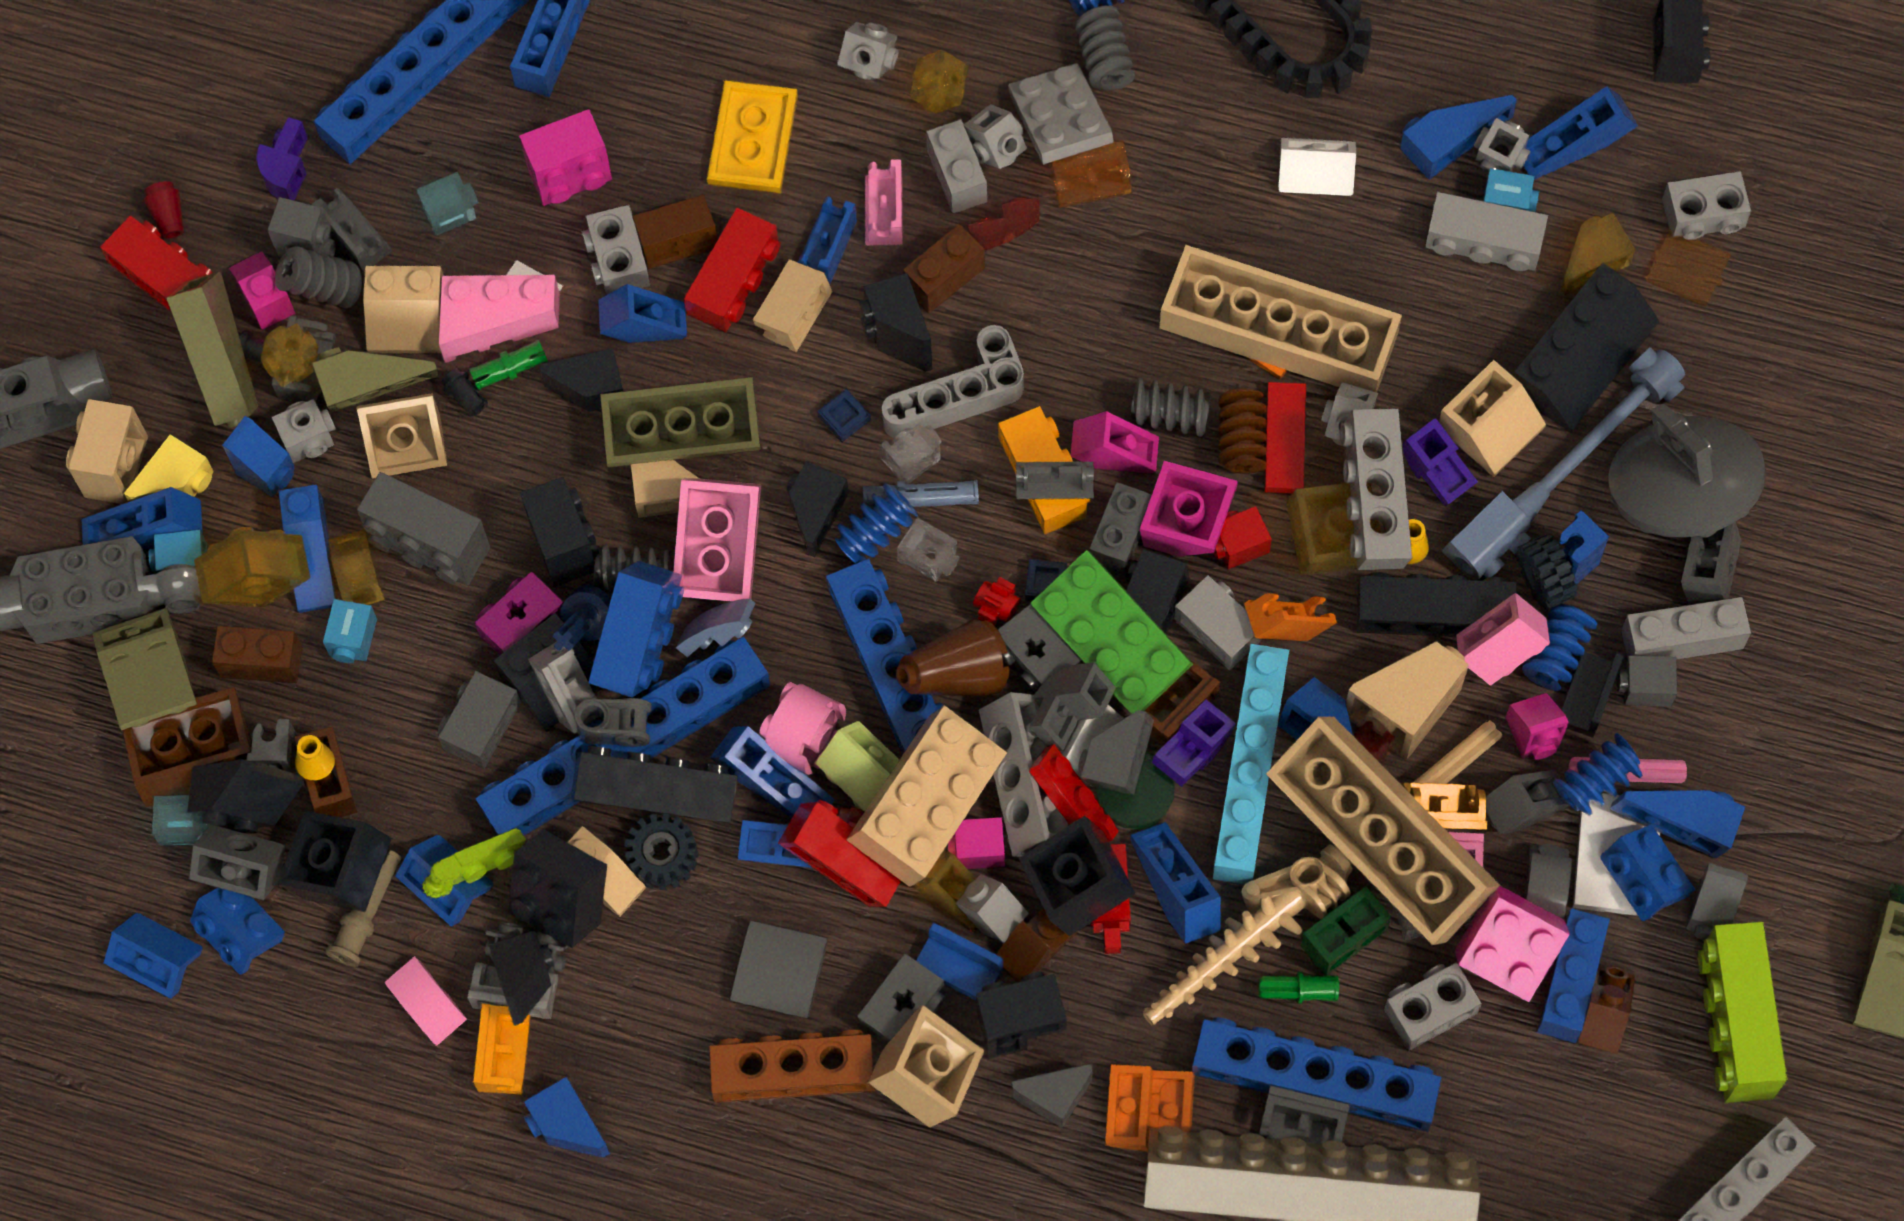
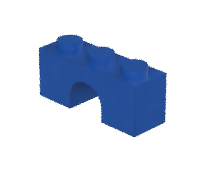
[1537,908,1610,1044]

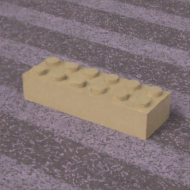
[1160,245,1402,393]
[1266,716,1500,945]

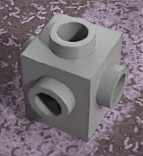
[837,22,899,80]
[964,104,1027,169]
[1474,118,1531,174]
[1321,382,1378,447]
[272,399,336,463]

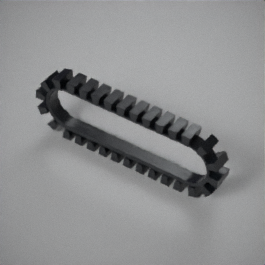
[1194,0,1373,98]

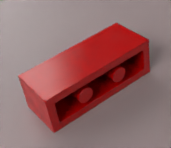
[684,208,781,333]
[100,215,213,312]
[778,800,901,907]

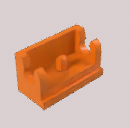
[1244,593,1337,641]

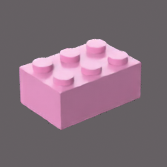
[674,477,761,601]

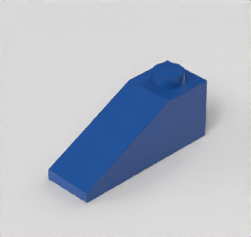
[1523,86,1638,180]
[1400,95,1517,180]
[279,484,336,613]
[82,487,203,549]
[710,726,835,818]
[1610,790,1745,859]
[1130,822,1221,944]

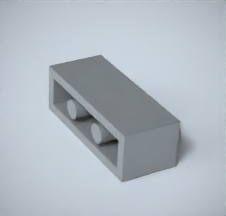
[1425,192,1548,271]
[1621,597,1751,660]

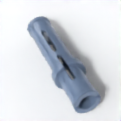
[863,480,979,508]

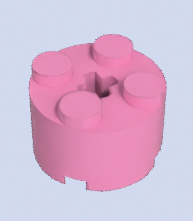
[759,682,846,775]

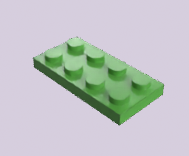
[1030,550,1193,714]

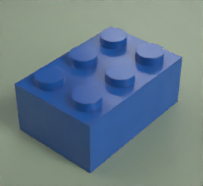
[588,561,684,697]

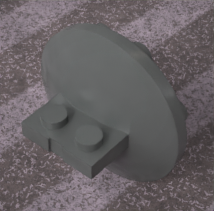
[1609,403,1766,537]

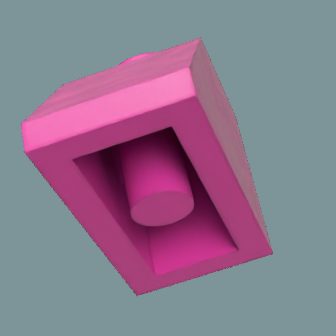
[229,252,296,330]
[1071,411,1159,474]

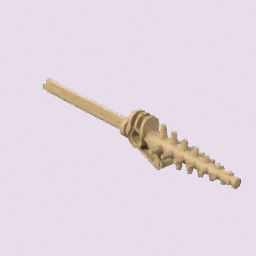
[1143,720,1502,1026]

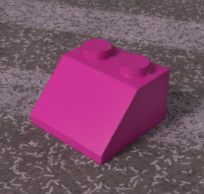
[1140,461,1238,557]

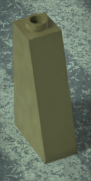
[167,271,259,428]

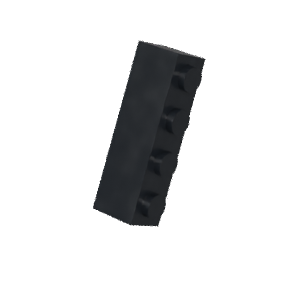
[1357,572,1516,637]
[570,745,738,823]

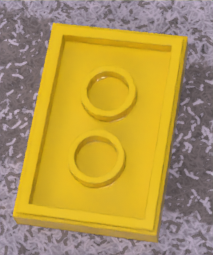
[707,80,798,193]

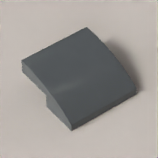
[730,920,829,1018]

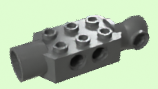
[0,348,113,449]
[0,536,212,644]

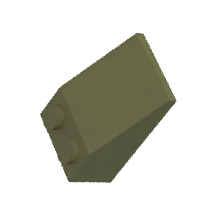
[312,347,439,413]

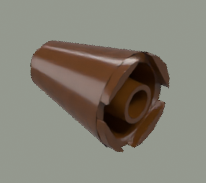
[896,619,1009,696]

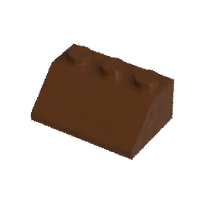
[123,687,252,807]

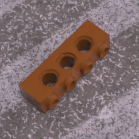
[710,1030,875,1103]

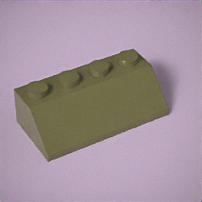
[600,377,760,467]

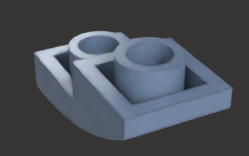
[676,598,755,657]

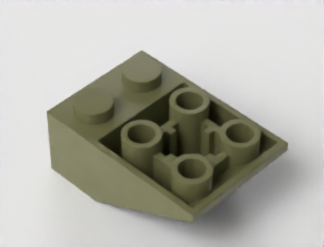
[92,608,197,730]
[1853,900,1904,1039]

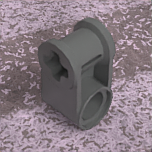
[575,698,652,747]

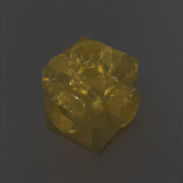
[910,50,968,113]
[261,323,319,387]

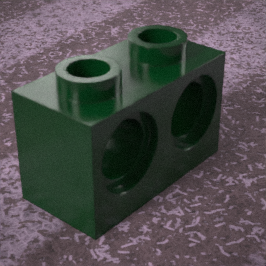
[1301,886,1391,976]

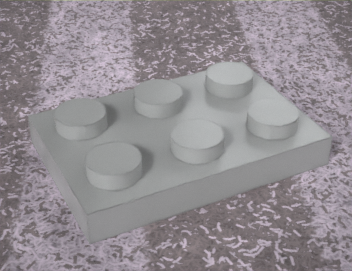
[1008,63,1114,164]

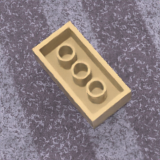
[846,705,1007,887]

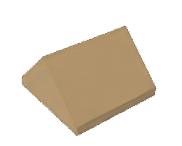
[357,393,447,479]

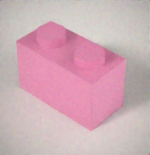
[1456,593,1550,686]

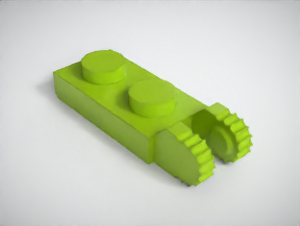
[422,828,526,899]

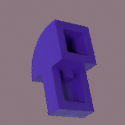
[257,117,308,201]
[1403,418,1478,507]
[1152,699,1236,787]

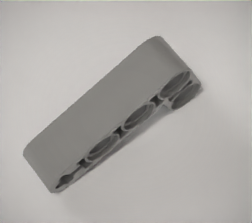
[882,325,1024,439]

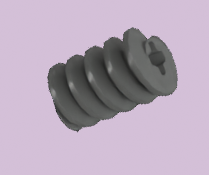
[1075,6,1136,90]
[275,246,362,309]
[1130,377,1212,437]
[593,544,674,593]

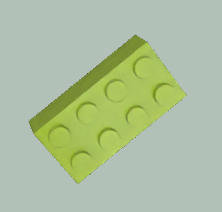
[1698,922,1787,1103]

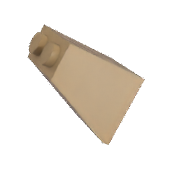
[1346,642,1469,761]

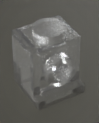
[880,423,942,484]
[897,517,959,582]

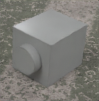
[956,874,1029,943]

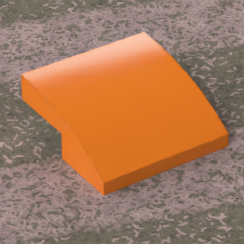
[1105,1065,1195,1152]

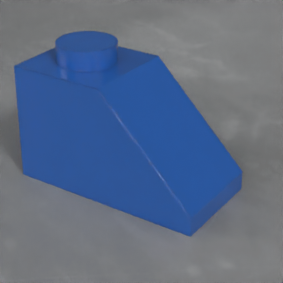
[599,284,687,343]
[222,416,295,497]
[1277,677,1353,740]
[523,1077,610,1158]

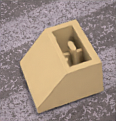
[1439,360,1546,477]

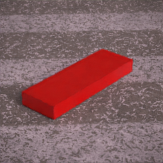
[1265,382,1306,494]

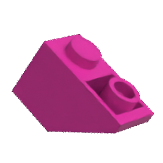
[1506,693,1569,760]

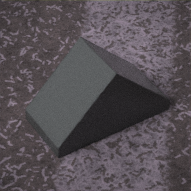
[1012,1064,1093,1128]

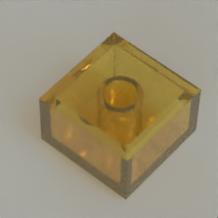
[1287,483,1381,576]
[194,527,311,607]

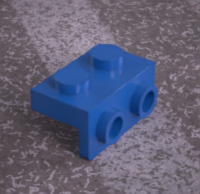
[1600,824,1695,921]
[190,888,285,975]

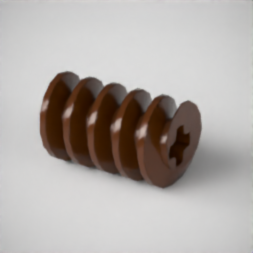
[1218,388,1267,473]

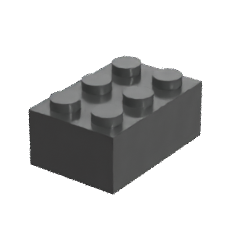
[357,472,490,586]

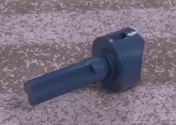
[553,584,611,651]

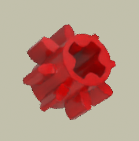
[973,577,1021,626]

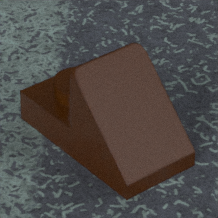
[996,908,1078,983]

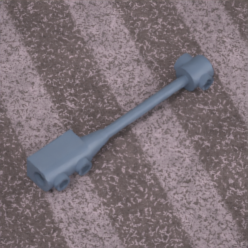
[1441,347,1685,580]

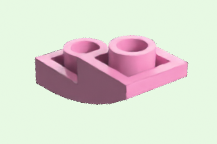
[384,956,467,1046]

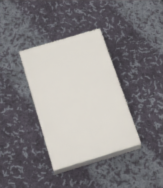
[1573,793,1660,917]

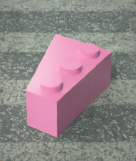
[439,275,560,363]

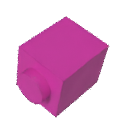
[948,817,1005,870]

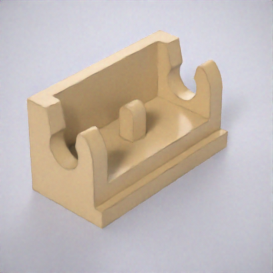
[753,260,833,352]

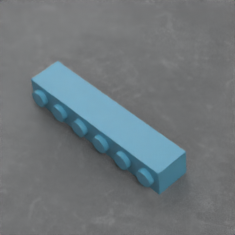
[1213,644,1289,885]

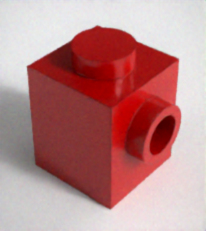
[1213,506,1272,570]

